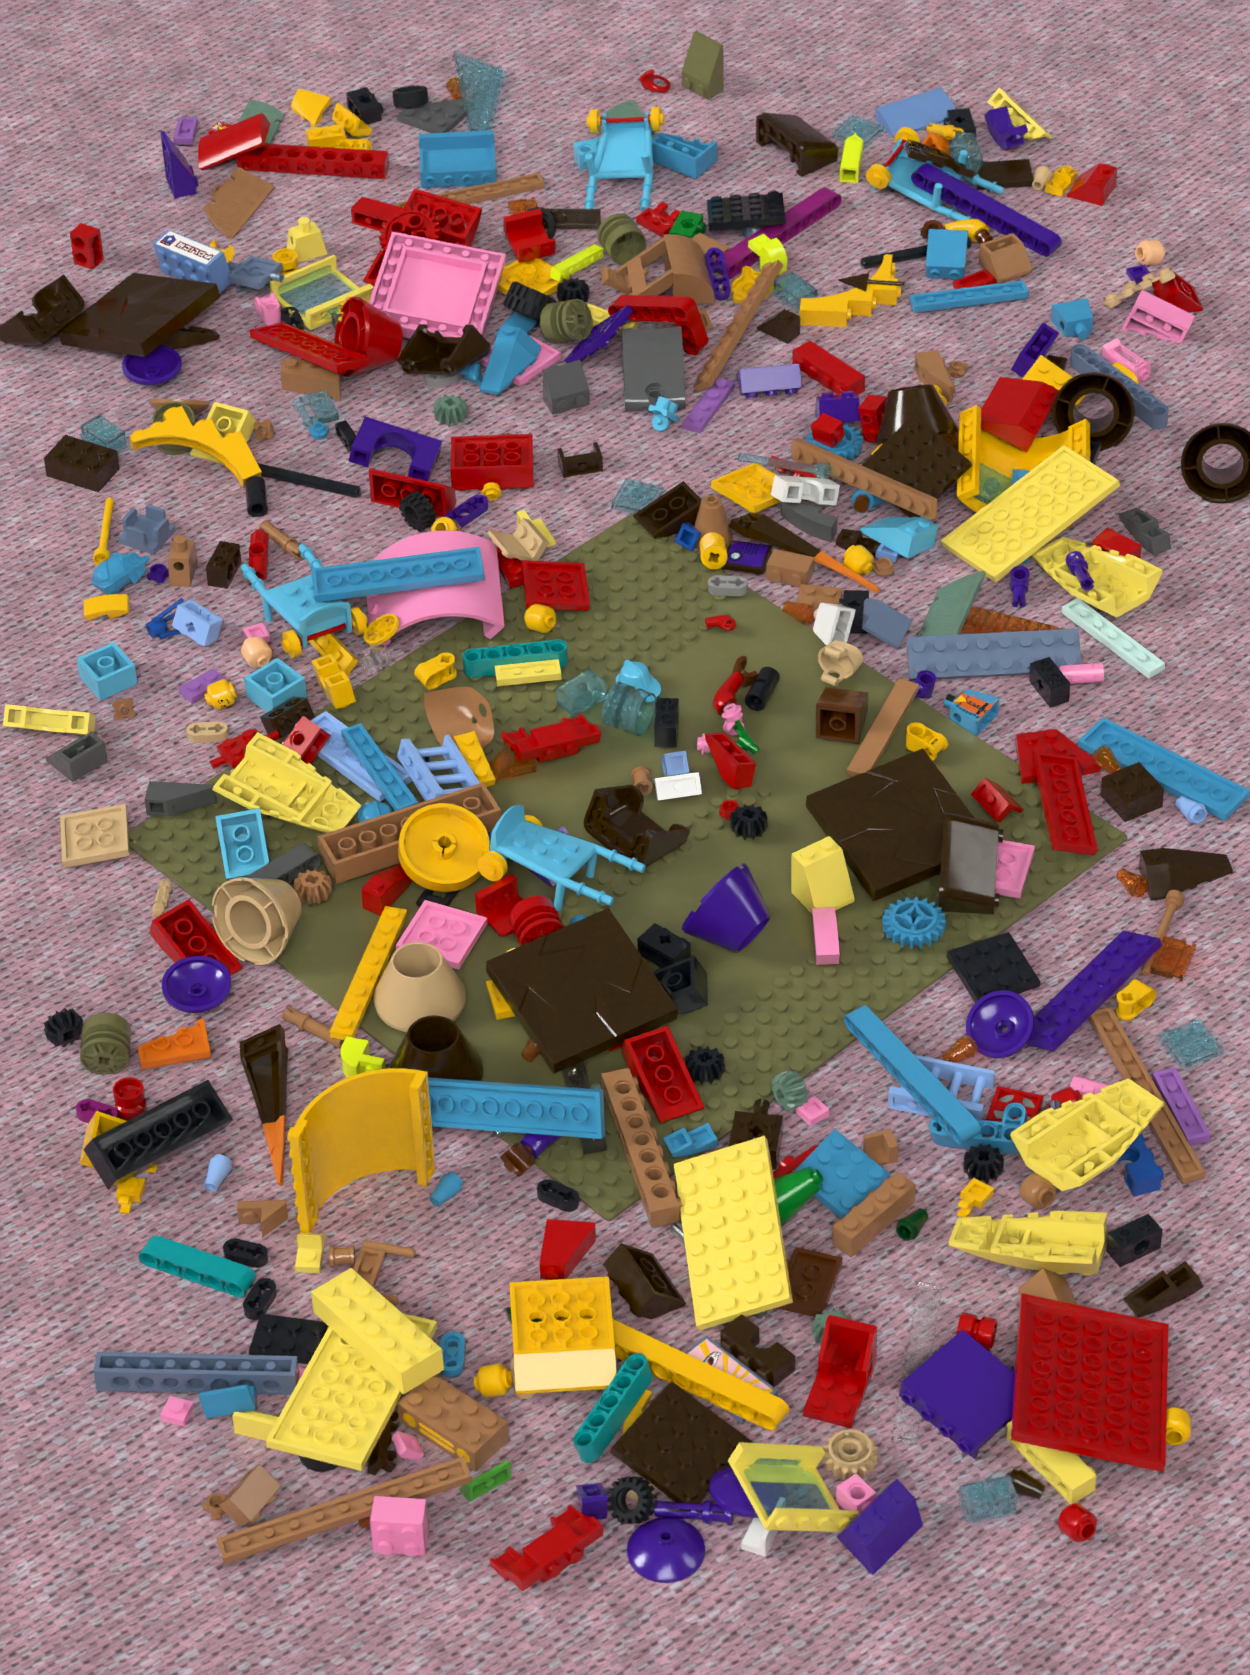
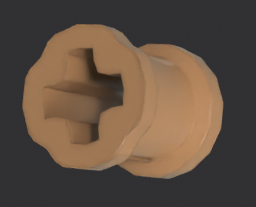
[631,766,653,795]
[329,1245,355,1268]

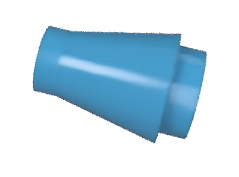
[429,1171,463,1207]

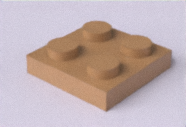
[794,584,842,619]

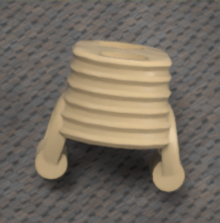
[818,640,863,686]

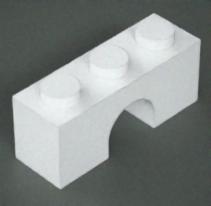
[771,475,840,505]

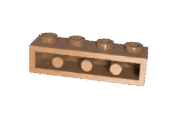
[832,1172,916,1258]

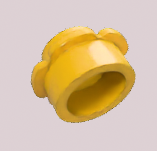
[481,483,501,501]

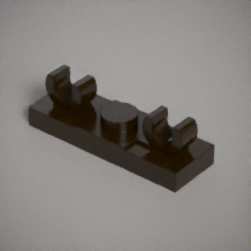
[543,208,601,229]
[367,1411,399,1475]

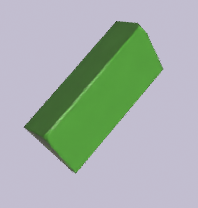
[459,1460,511,1502]

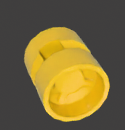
[272,248,299,275]

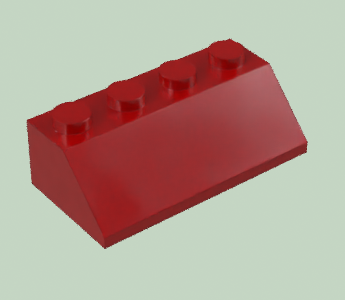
[368,468,456,518]

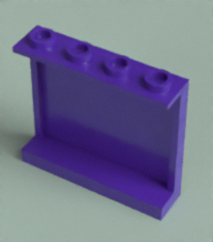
[899,1330,1015,1459]

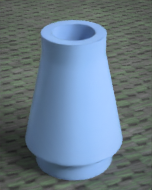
[1175,796,1207,824]
[204,1154,232,1191]

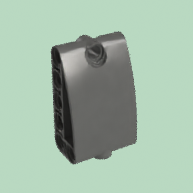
[622,323,686,414]

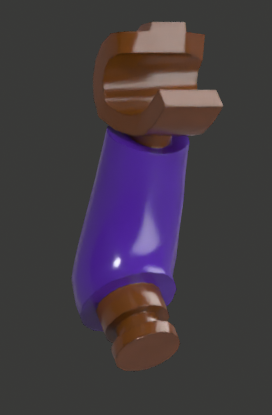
[500,1133,562,1177]

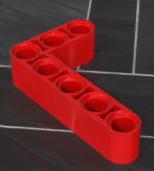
[608,295,708,356]

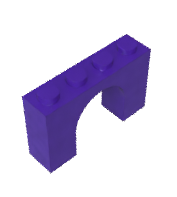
[349,417,442,481]

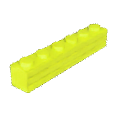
[550,244,604,282]

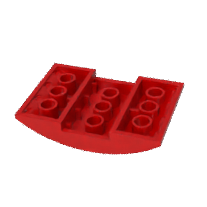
[363,188,482,286]

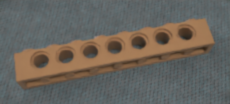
[601,1068,682,1228]

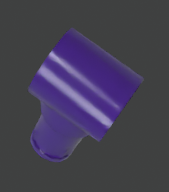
[1010,566,1030,608]
[912,670,936,699]

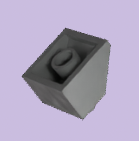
[542,360,590,415]

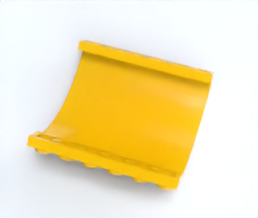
[957,405,1090,512]
[287,1069,436,1233]

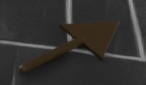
[838,273,905,292]

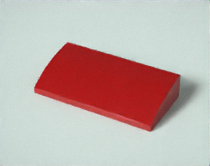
[198,112,270,170]

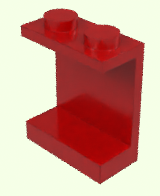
[503,208,556,263]

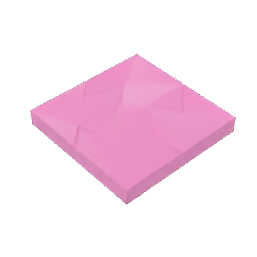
[369,232,506,339]

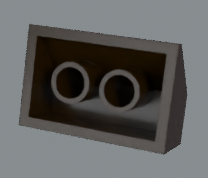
[603,1243,686,1319]

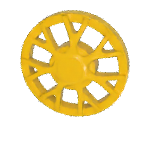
[363,614,400,646]

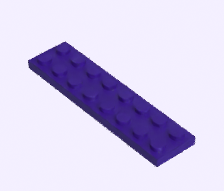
[1026,930,1162,1052]

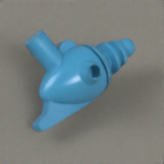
[457,361,483,387]

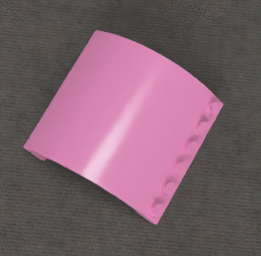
[367,531,505,654]

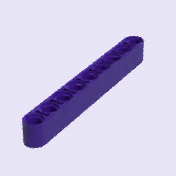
[911,163,1062,257]

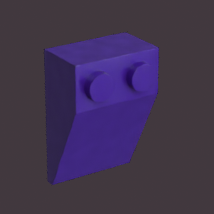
[160,131,198,199]

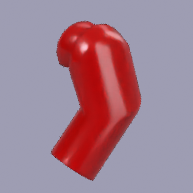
[705,615,736,631]

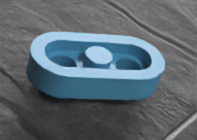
[440,1332,465,1377]

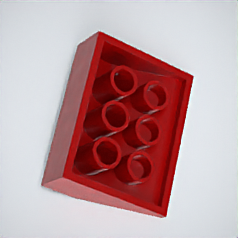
[981,377,1059,452]
[451,434,534,491]

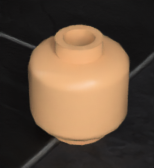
[1135,240,1165,265]
[241,637,273,668]

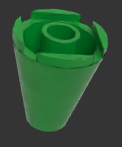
[774,1167,824,1227]

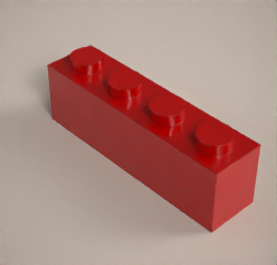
[351,196,403,231]
[792,340,865,395]

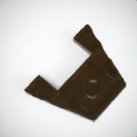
[905,139,976,179]

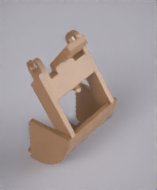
[601,234,714,306]

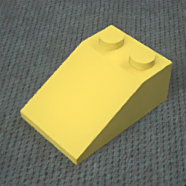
[190,402,256,465]

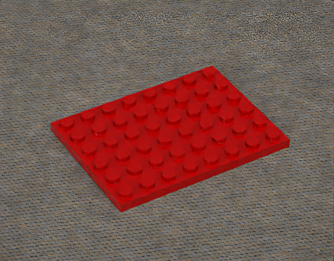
[1011,1293,1169,1472]

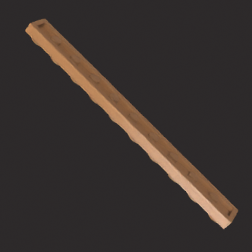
[693,260,783,392]
[791,438,937,520]
[1088,1007,1205,1184]
[216,1456,472,1564]

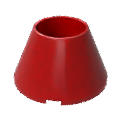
[334,297,402,377]

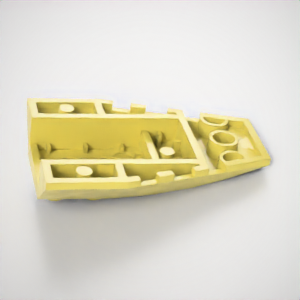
[1031,537,1163,618]
[212,732,361,833]
[1010,1078,1164,1191]
[949,1211,1107,1275]

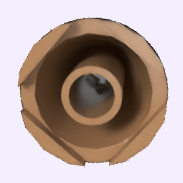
[694,495,733,551]

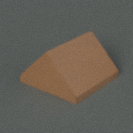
[1018,1268,1078,1305]

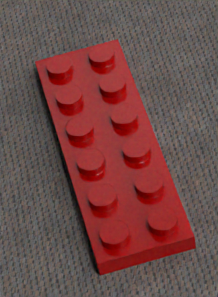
[1033,751,1098,856]

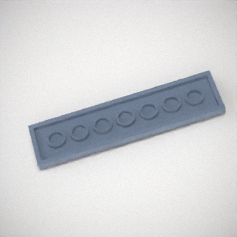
[906,628,1081,681]

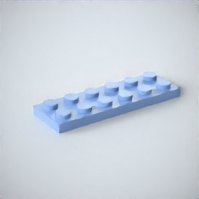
[303,711,412,802]

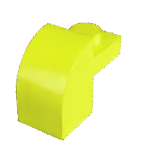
[748,234,787,275]
[340,1036,386,1078]

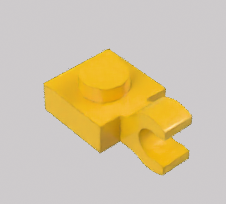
[116,1177,146,1214]
[957,1178,994,1218]

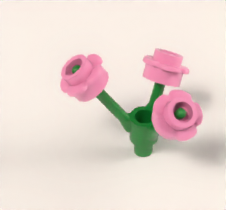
[697,703,760,755]

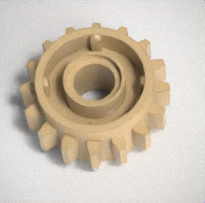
[822,1429,878,1480]

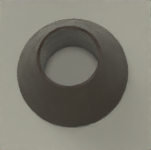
[1052,372,1135,452]
[876,384,958,443]
[1181,423,1250,504]
[389,1015,483,1081]

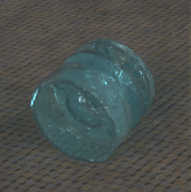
[602,681,656,736]

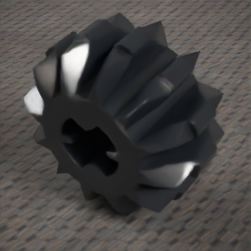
[556,277,590,302]
[730,804,768,840]
[44,1008,84,1047]
[685,1046,725,1085]
[963,1144,1004,1184]

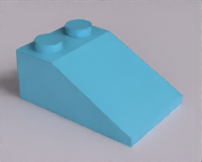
[860,517,938,559]
[215,808,269,880]

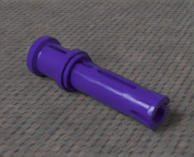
[1066,551,1094,591]
[654,1500,733,1526]

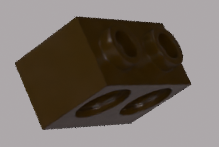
[206,541,242,589]
[260,696,315,738]

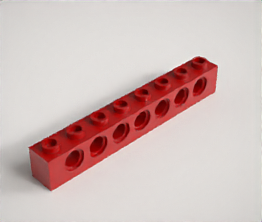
[237,144,389,179]

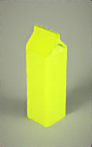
[839,132,864,183]

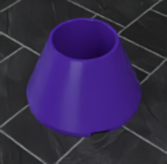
[681,863,771,953]

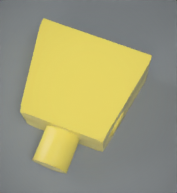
[287,217,327,263]

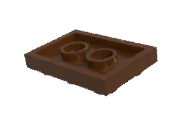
[777,1247,843,1317]

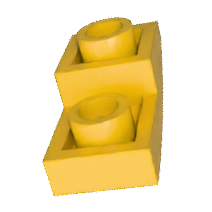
[1044,165,1079,197]
[84,594,129,621]

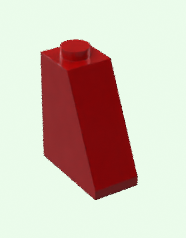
[539,1219,596,1280]

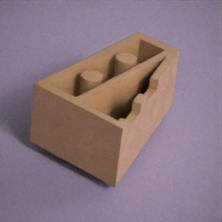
[280,358,343,402]

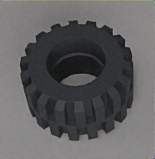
[503,282,557,322]

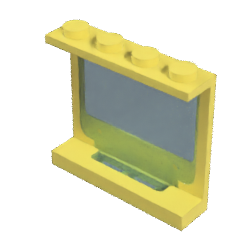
[270,255,374,331]
[728,1442,860,1532]

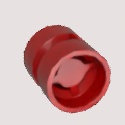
[113,1077,147,1121]
[956,1312,997,1351]

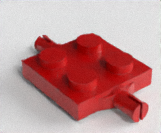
[209,728,280,769]

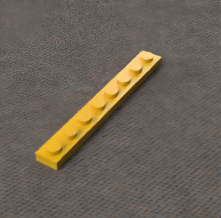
[330,906,407,1040]

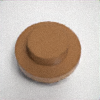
[873,557,894,576]

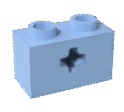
[172,599,223,647]

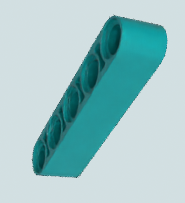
[463,640,568,677]
[138,1235,256,1298]
[573,1353,653,1463]

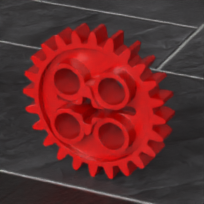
[378,206,442,254]

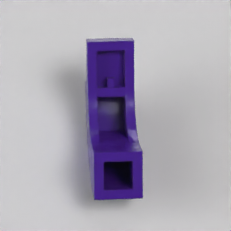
[984,106,1028,149]

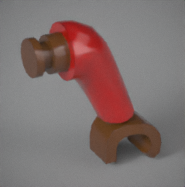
[712,656,758,716]

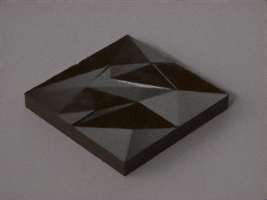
[57,273,221,357]
[806,748,975,901]
[486,908,678,1074]

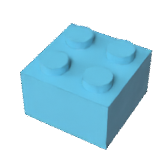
[77,642,138,701]
[244,658,307,712]

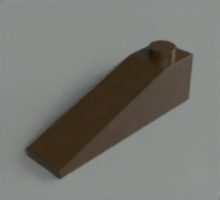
[161,326,219,349]
[1139,848,1233,901]

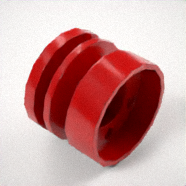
[509,896,564,946]

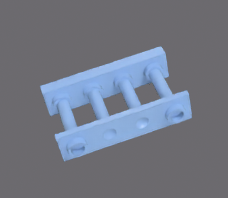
[397,735,480,801]
[888,1054,995,1120]

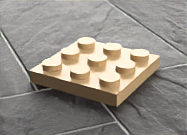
[60,804,130,868]

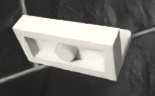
[652,772,702,801]
[741,1499,784,1557]

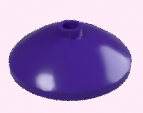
[122,345,182,386]
[162,956,231,1013]
[966,990,1035,1059]
[709,1466,786,1518]
[627,1517,705,1583]

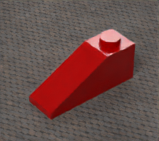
[705,732,756,789]
[361,864,413,916]

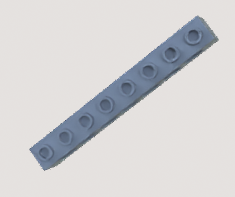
[94,1352,299,1395]

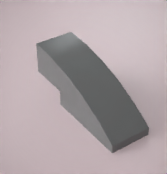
[781,501,837,542]
[1119,508,1171,555]

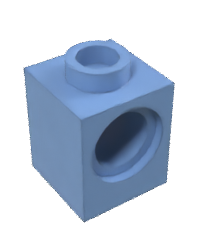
[661,751,689,777]

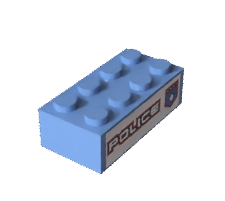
[153,230,231,293]

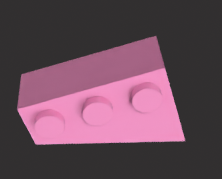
[1122,290,1195,343]

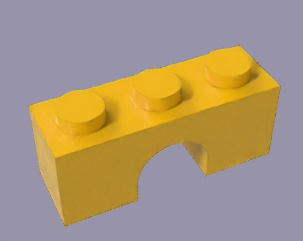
[311,654,356,709]

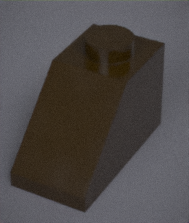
[757,309,800,344]

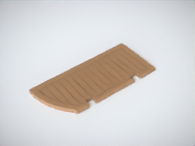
[203,167,275,239]

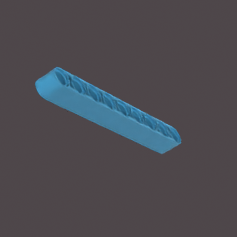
[844,1005,981,1145]

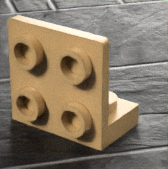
[487,518,549,561]

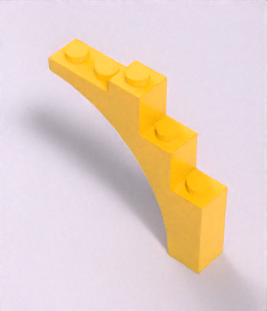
[800,254,901,327]
[130,406,261,488]

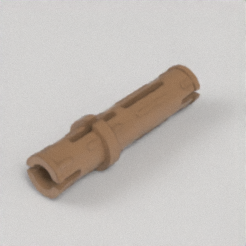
[259,520,303,561]
[282,1006,344,1049]

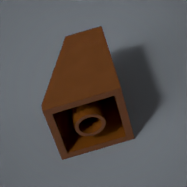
[816,687,868,743]

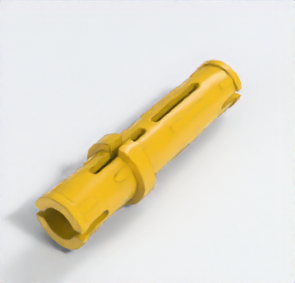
[926,122,964,140]

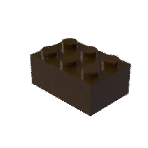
[44,435,120,493]

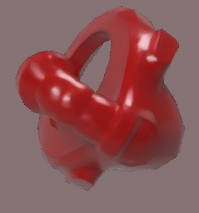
[639,69,671,93]

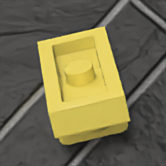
[295,1233,326,1273]

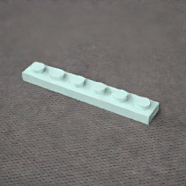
[1062,598,1165,679]

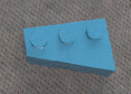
[652,133,718,179]

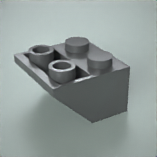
[46,732,107,782]

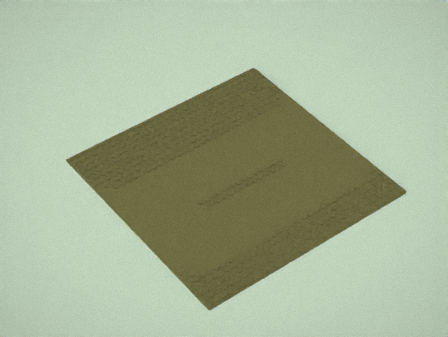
[129,513,1128,1221]

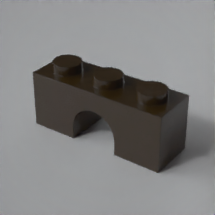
[720,1314,795,1387]

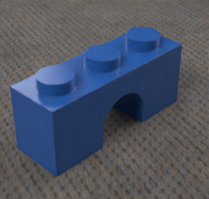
[1116,1132,1164,1197]

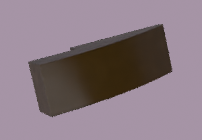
[1123,1261,1203,1318]

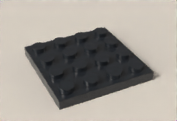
[707,191,786,231]

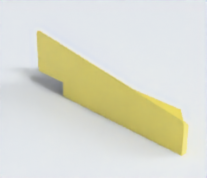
[988,88,1053,141]

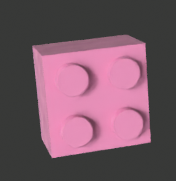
[370,1496,429,1556]

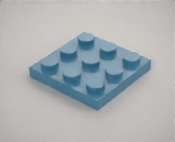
[794,1129,891,1219]

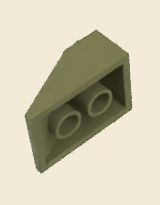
[682,31,724,100]

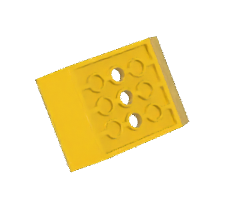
[509,1276,616,1394]

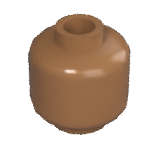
[1020,1173,1056,1209]

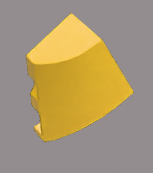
[291,88,332,127]

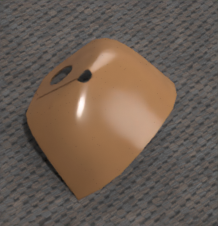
[424,687,495,749]

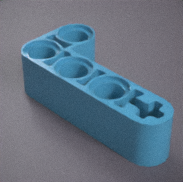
[929,1103,1028,1154]

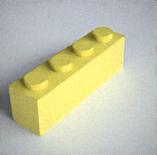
[1006,1421,1097,1505]

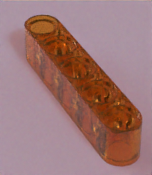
[961,606,1060,634]

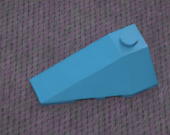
[480,325,541,395]

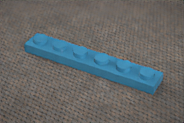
[909,281,1029,313]
[341,723,418,811]

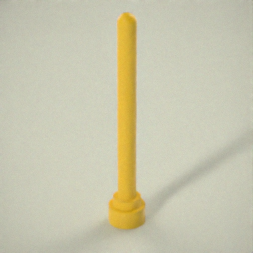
[93,497,114,565]

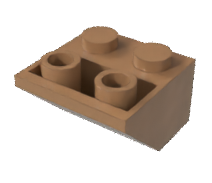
[979,233,1033,283]

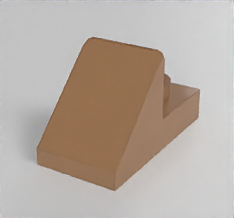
[237,1200,288,1238]

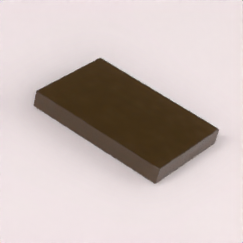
[972,159,1034,190]

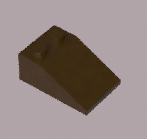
[633,481,702,539]

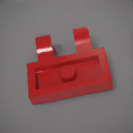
[636,202,680,238]

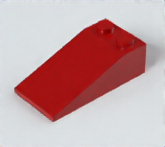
[149,899,243,976]
[621,1025,704,1124]

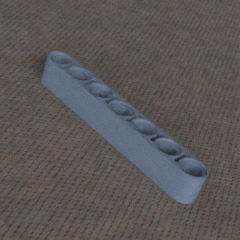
[1070,344,1169,430]

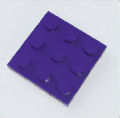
[564,305,633,363]

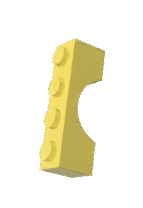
[3,704,96,735]

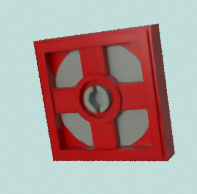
[986,1086,1044,1122]

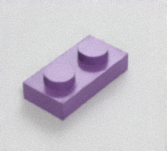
[173,117,198,145]
[179,669,225,704]

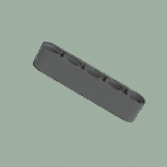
[245,843,322,885]

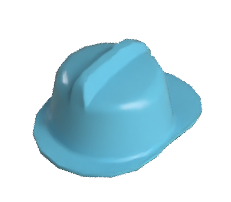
[615,659,661,701]

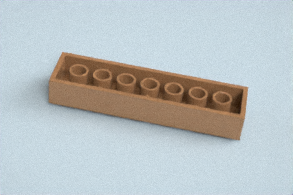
[317,782,501,884]

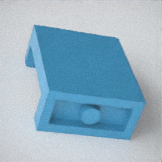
[926,229,968,280]

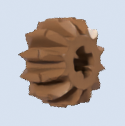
[294,869,332,906]

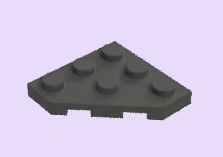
[397,99,474,133]

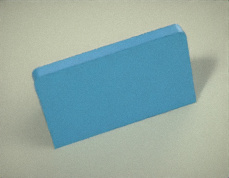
[496,312,538,335]
[199,1385,257,1419]

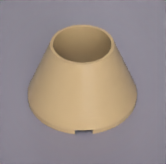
[212,877,301,965]
[373,942,466,1032]

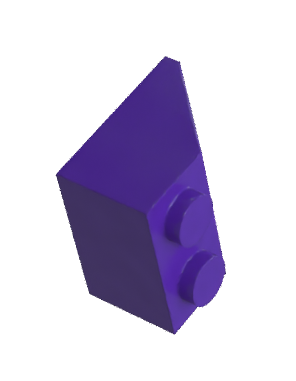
[815,391,860,422]

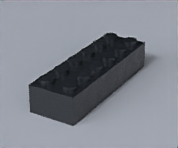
[83,1080,233,1190]

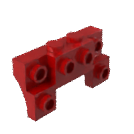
[501,713,601,763]
[490,1504,603,1591]

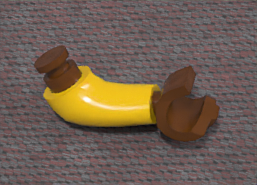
[921,219,993,244]

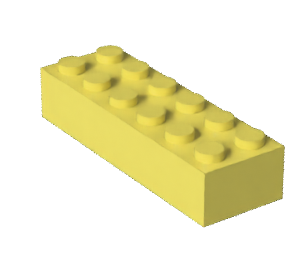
[311,1268,444,1394]

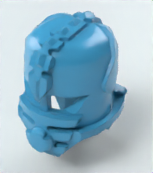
[91,552,150,595]

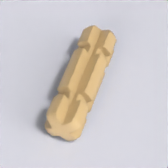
[152,880,172,917]

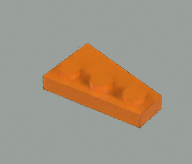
[137,1018,211,1070]

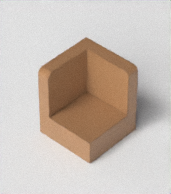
[863,1129,898,1165]

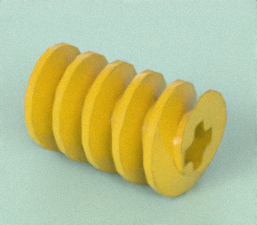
[700,532,727,569]

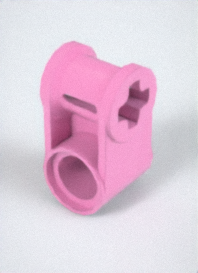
[254,292,282,325]

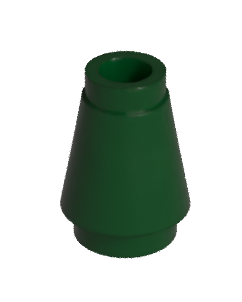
[896,1208,929,1241]

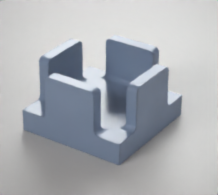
[118,504,176,555]

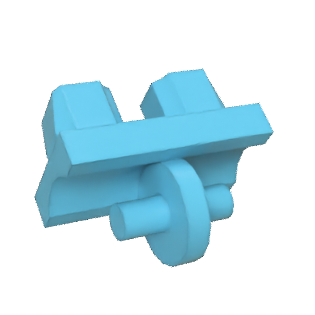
[648,396,680,432]

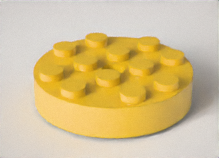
[398,803,490,892]

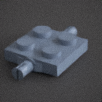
[227,256,284,290]

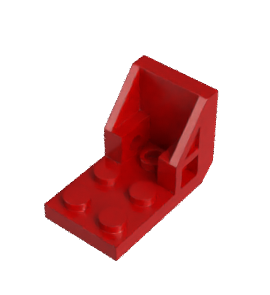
[803,1314,877,1429]

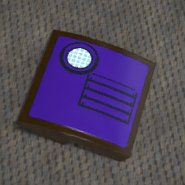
[722,540,772,574]

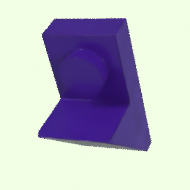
[576,1483,608,1520]

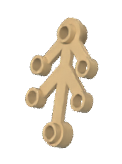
[1103,267,1176,309]

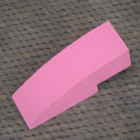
[812,907,840,965]

